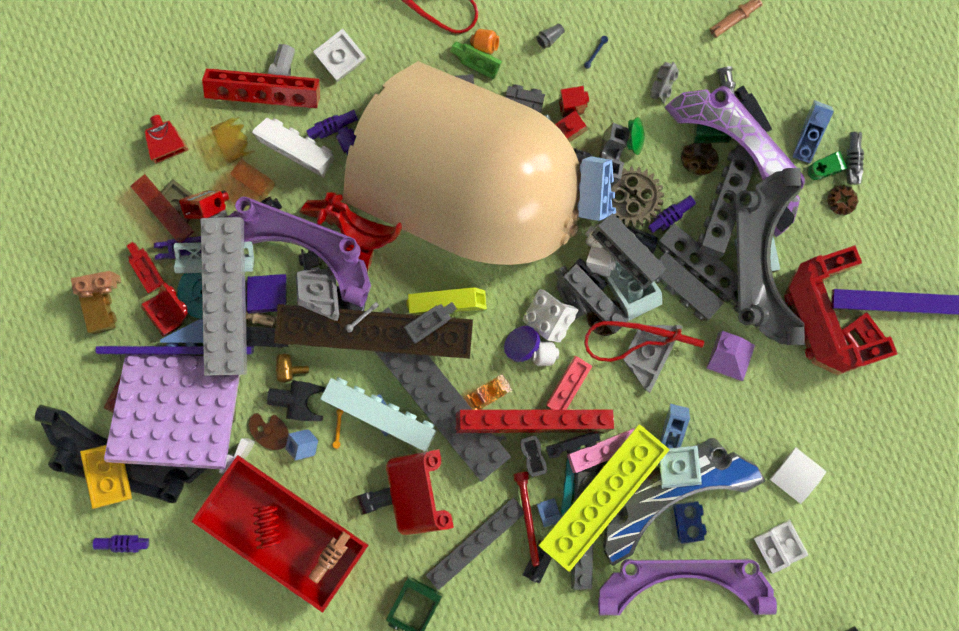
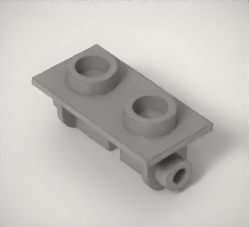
[650,62,679,104]

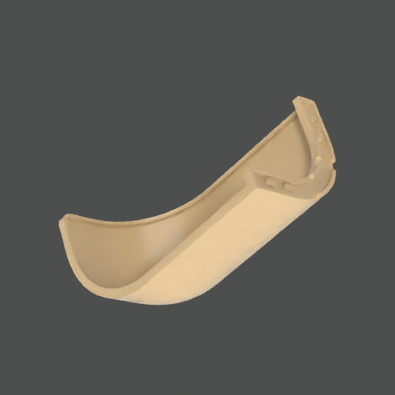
[343,61,581,265]

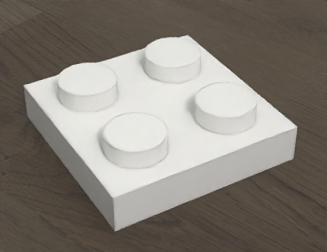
[313,29,367,82]

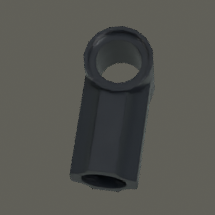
[356,488,392,515]

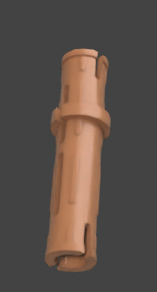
[709,0,762,38]

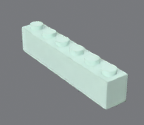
[321,377,437,451]

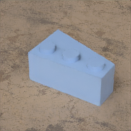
[577,157,616,221]

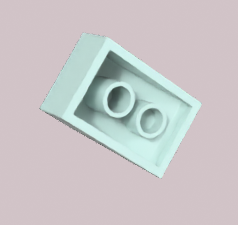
[604,262,662,321]

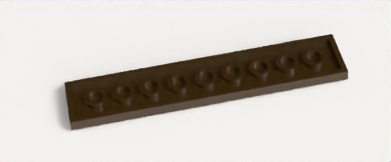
[274,304,473,359]

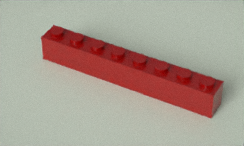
[456,409,614,433]

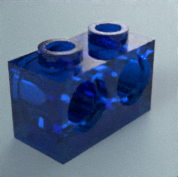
[673,500,707,544]

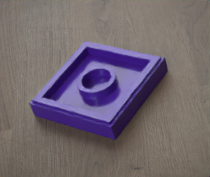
[247,274,287,314]

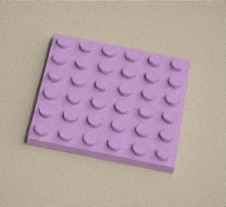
[104,354,240,469]

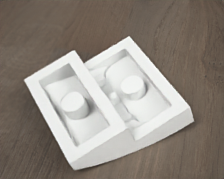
[219,438,255,474]
[770,447,826,504]
[754,519,808,574]

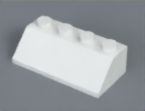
[252,118,335,178]

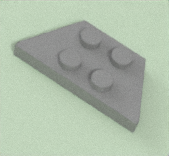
[296,266,339,321]
[623,325,683,393]

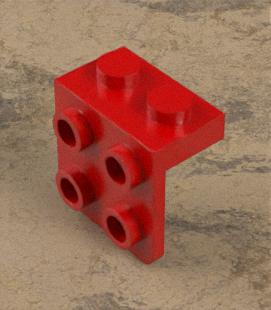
[141,283,188,337]

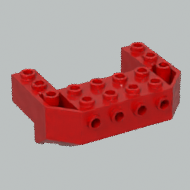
[784,245,898,375]

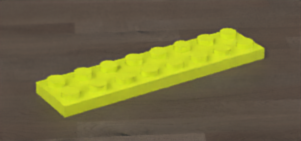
[538,424,670,572]

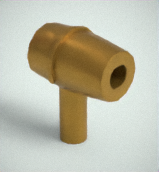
[275,354,309,383]

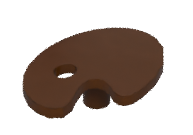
[249,413,289,450]

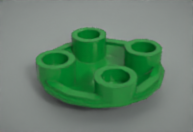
[627,117,645,155]

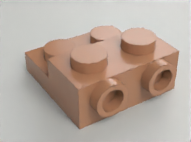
[71,271,121,298]

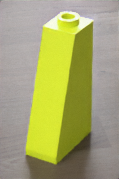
[406,287,487,315]

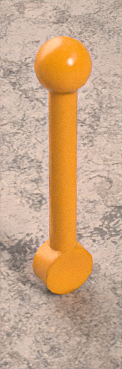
[333,409,344,449]

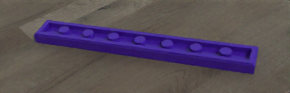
[832,289,959,315]
[96,346,254,355]

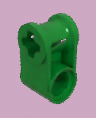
[807,151,847,180]

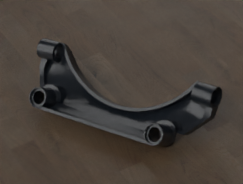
[35,404,207,503]

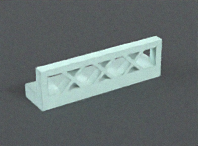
[174,242,254,273]

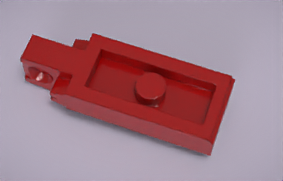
[126,242,165,294]

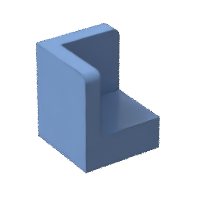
[286,429,318,460]
[536,498,561,527]

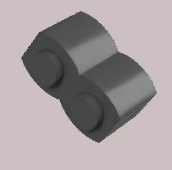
[520,435,547,477]

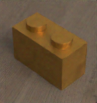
[79,292,117,334]

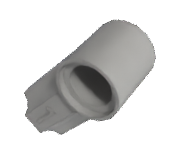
[268,44,295,76]

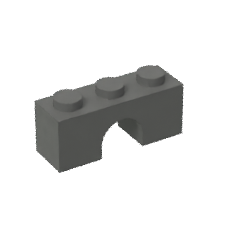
[599,123,630,188]

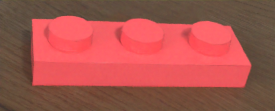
[546,356,592,410]

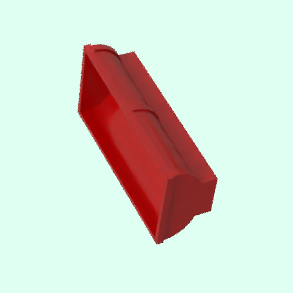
[191,455,369,613]

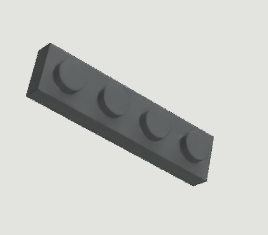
[562,264,629,333]

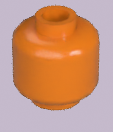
[470,29,499,55]

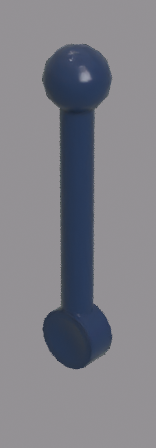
[584,36,608,69]

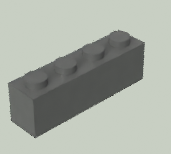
[591,213,667,290]
[655,252,724,321]

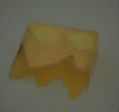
[211,117,255,163]

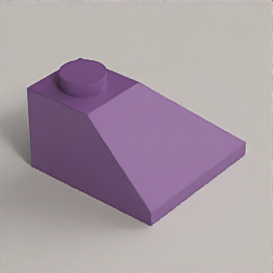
[706,331,755,381]

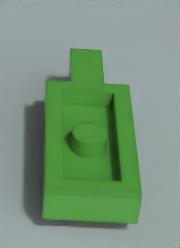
[450,42,502,79]

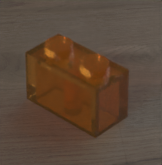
[230,159,275,199]

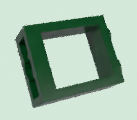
[386,576,443,631]

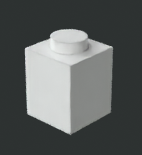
[586,246,617,277]

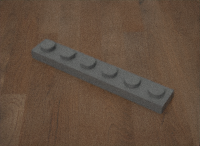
[571,471,596,590]
[426,497,524,590]

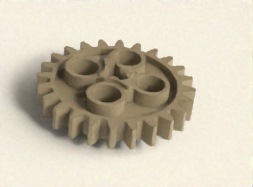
[611,166,664,228]

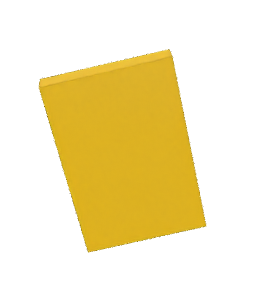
[80,445,132,509]

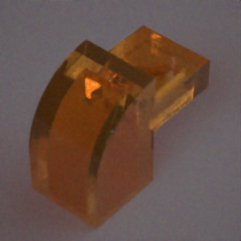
[467,374,512,410]

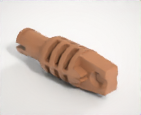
[308,531,350,583]

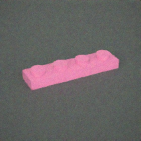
[567,428,635,473]

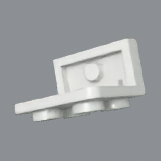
[523,289,578,342]

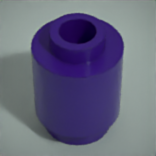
[336,127,357,156]

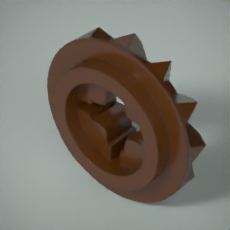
[827,185,859,215]

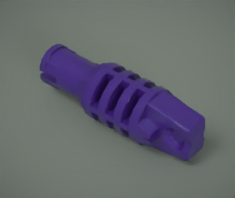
[306,109,358,140]
[648,195,696,234]
[93,535,150,553]

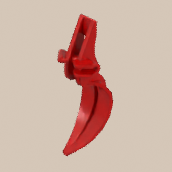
[299,192,402,250]

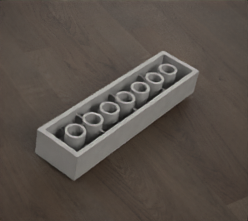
[201,217,247,376]

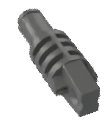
[846,132,864,185]

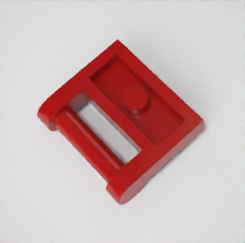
[841,312,886,347]

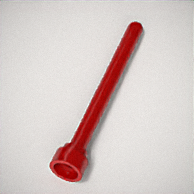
[513,472,540,566]

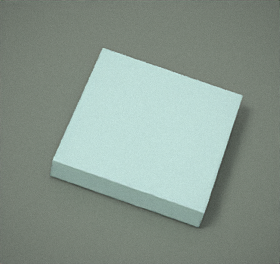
[659,446,702,489]

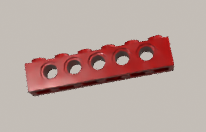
[202,68,320,108]

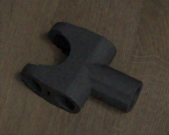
[267,380,326,421]

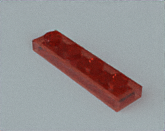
[130,174,195,243]

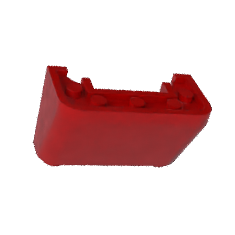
[386,449,454,535]

